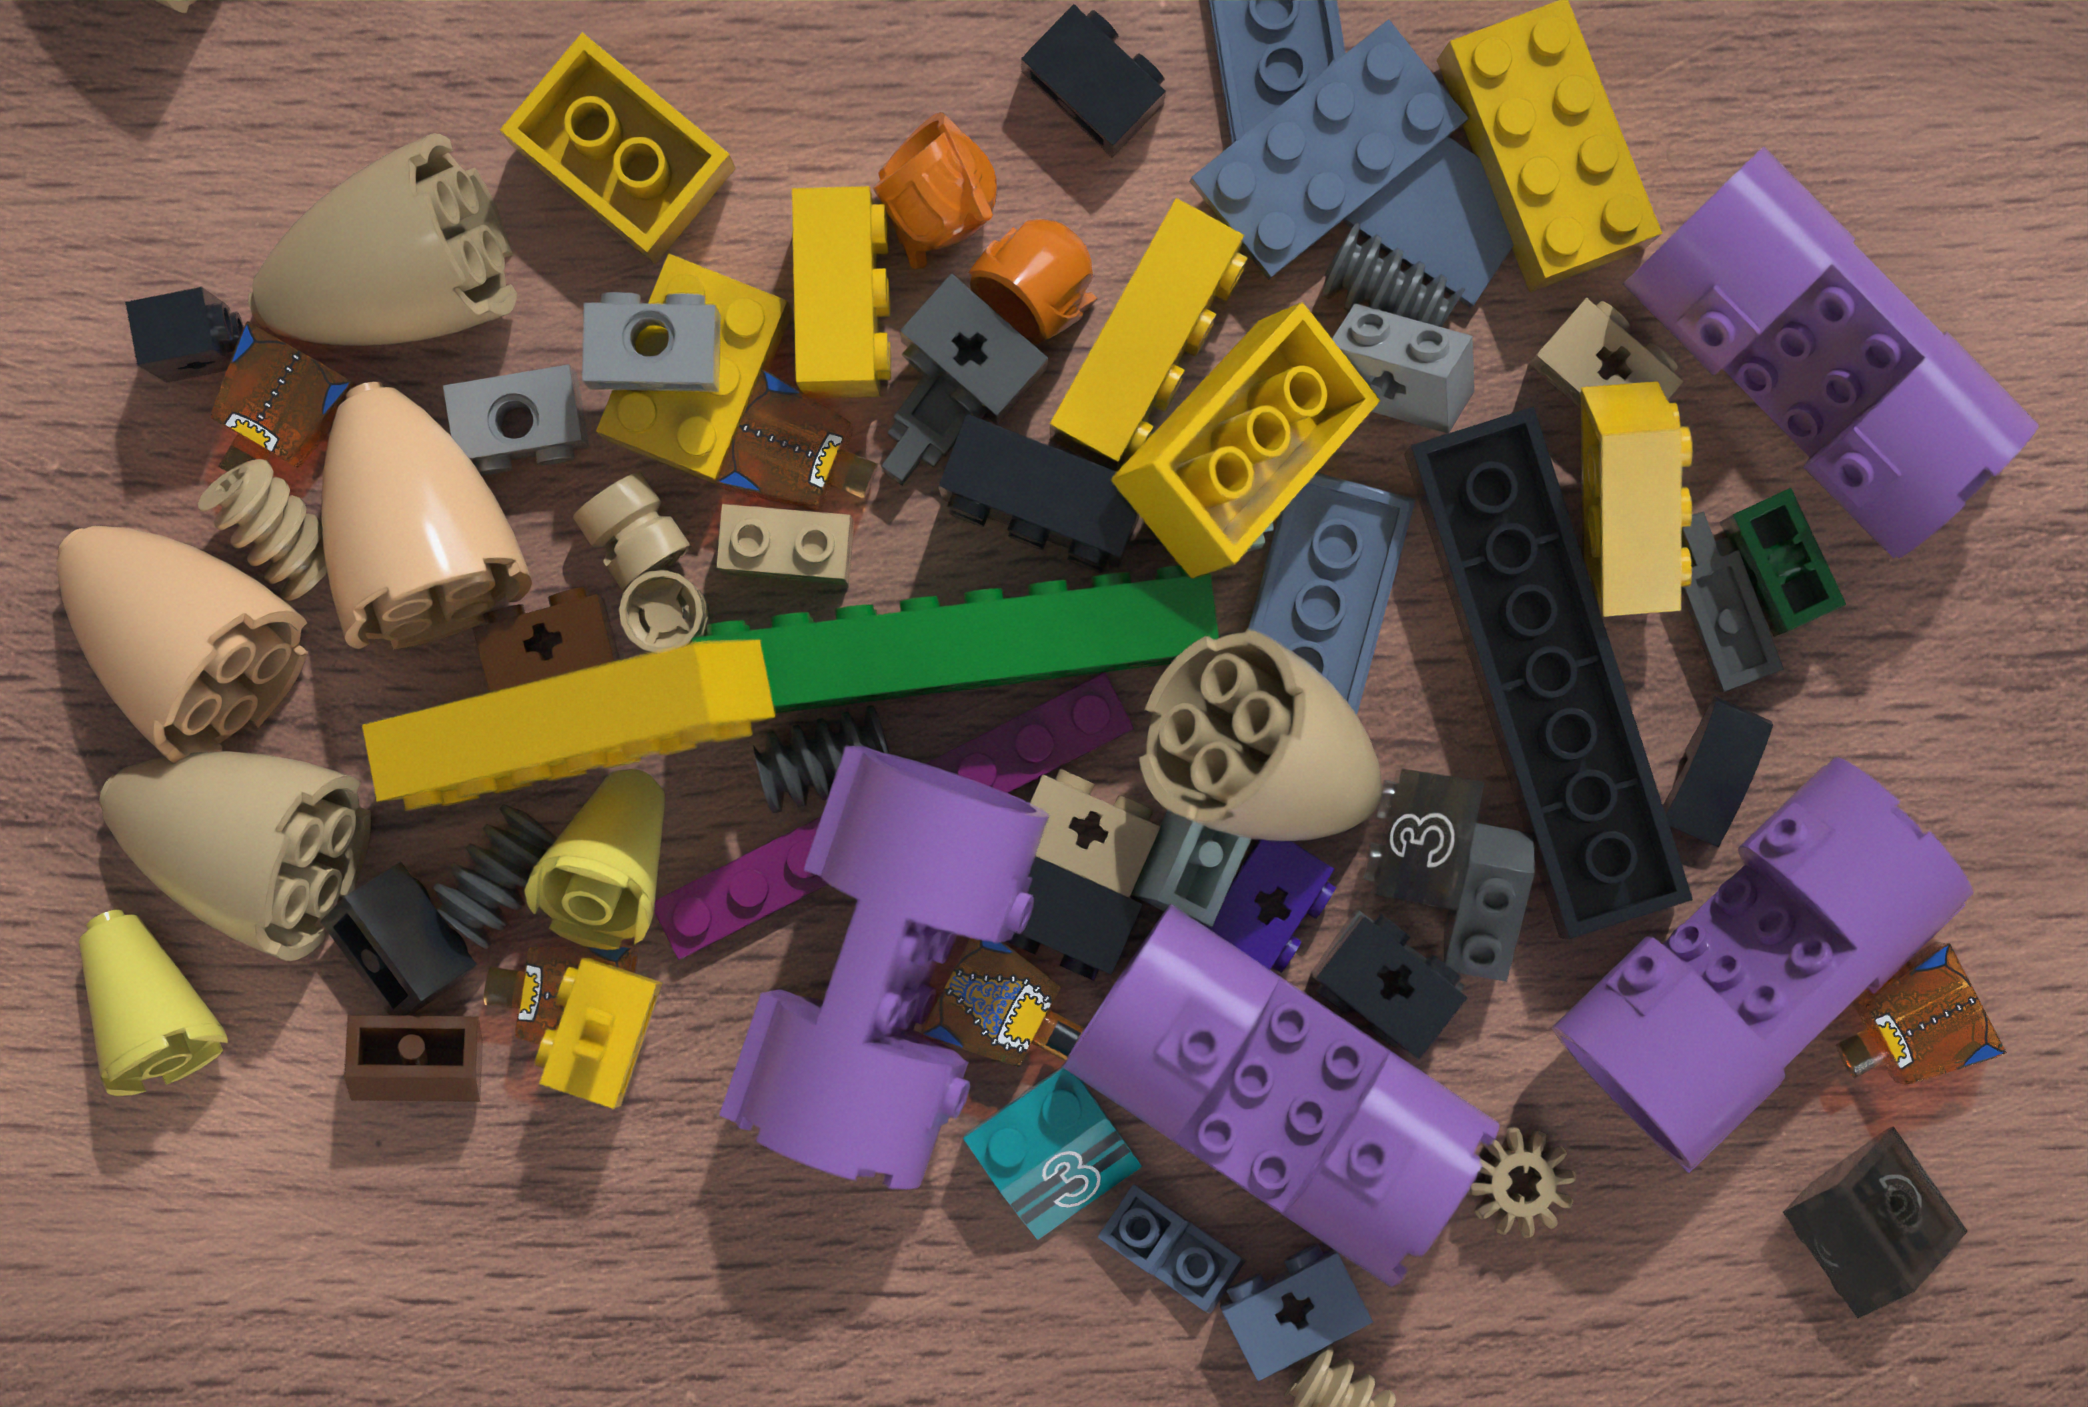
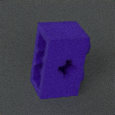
[1204,839,1336,973]

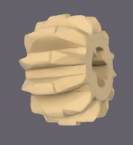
[1466,1127,1576,1238]

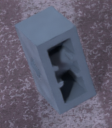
[1220,1244,1373,1381]

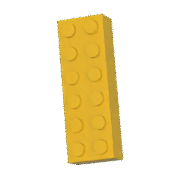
[362,640,775,810]

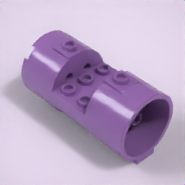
[1623,146,2039,558]
[719,746,1049,1189]
[1552,757,1973,1173]
[1062,904,1499,1287]

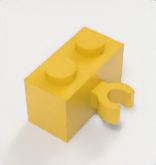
[535,958,663,1109]

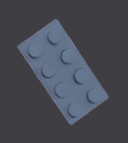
[1189,19,1469,280]

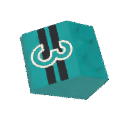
[963,1066,1142,1240]

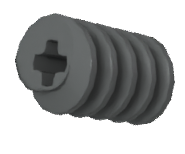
[1322,222,1465,327]
[753,705,890,813]
[433,804,557,949]

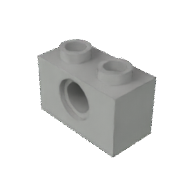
[582,292,721,392]
[443,364,589,476]

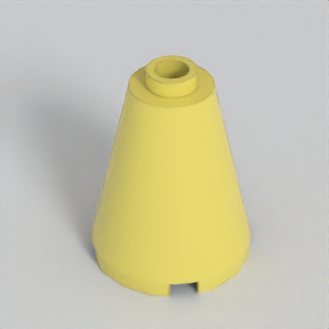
[524,769,665,950]
[79,910,228,1096]

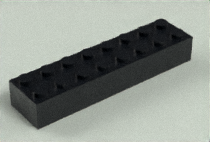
[1404,407,1693,939]

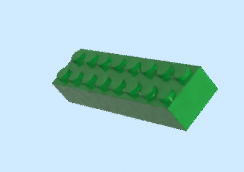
[692,565,1219,714]

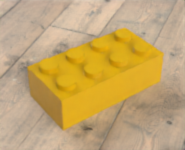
[1436,0,1663,292]
[1049,198,1248,472]
[1110,302,1381,579]

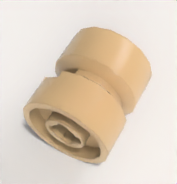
[573,472,692,592]
[619,570,711,654]

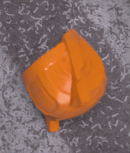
[873,112,998,269]
[968,219,1098,344]

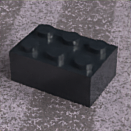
[938,414,1139,573]

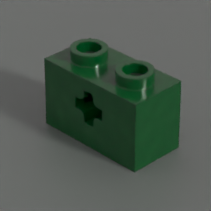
[1719,488,1847,637]

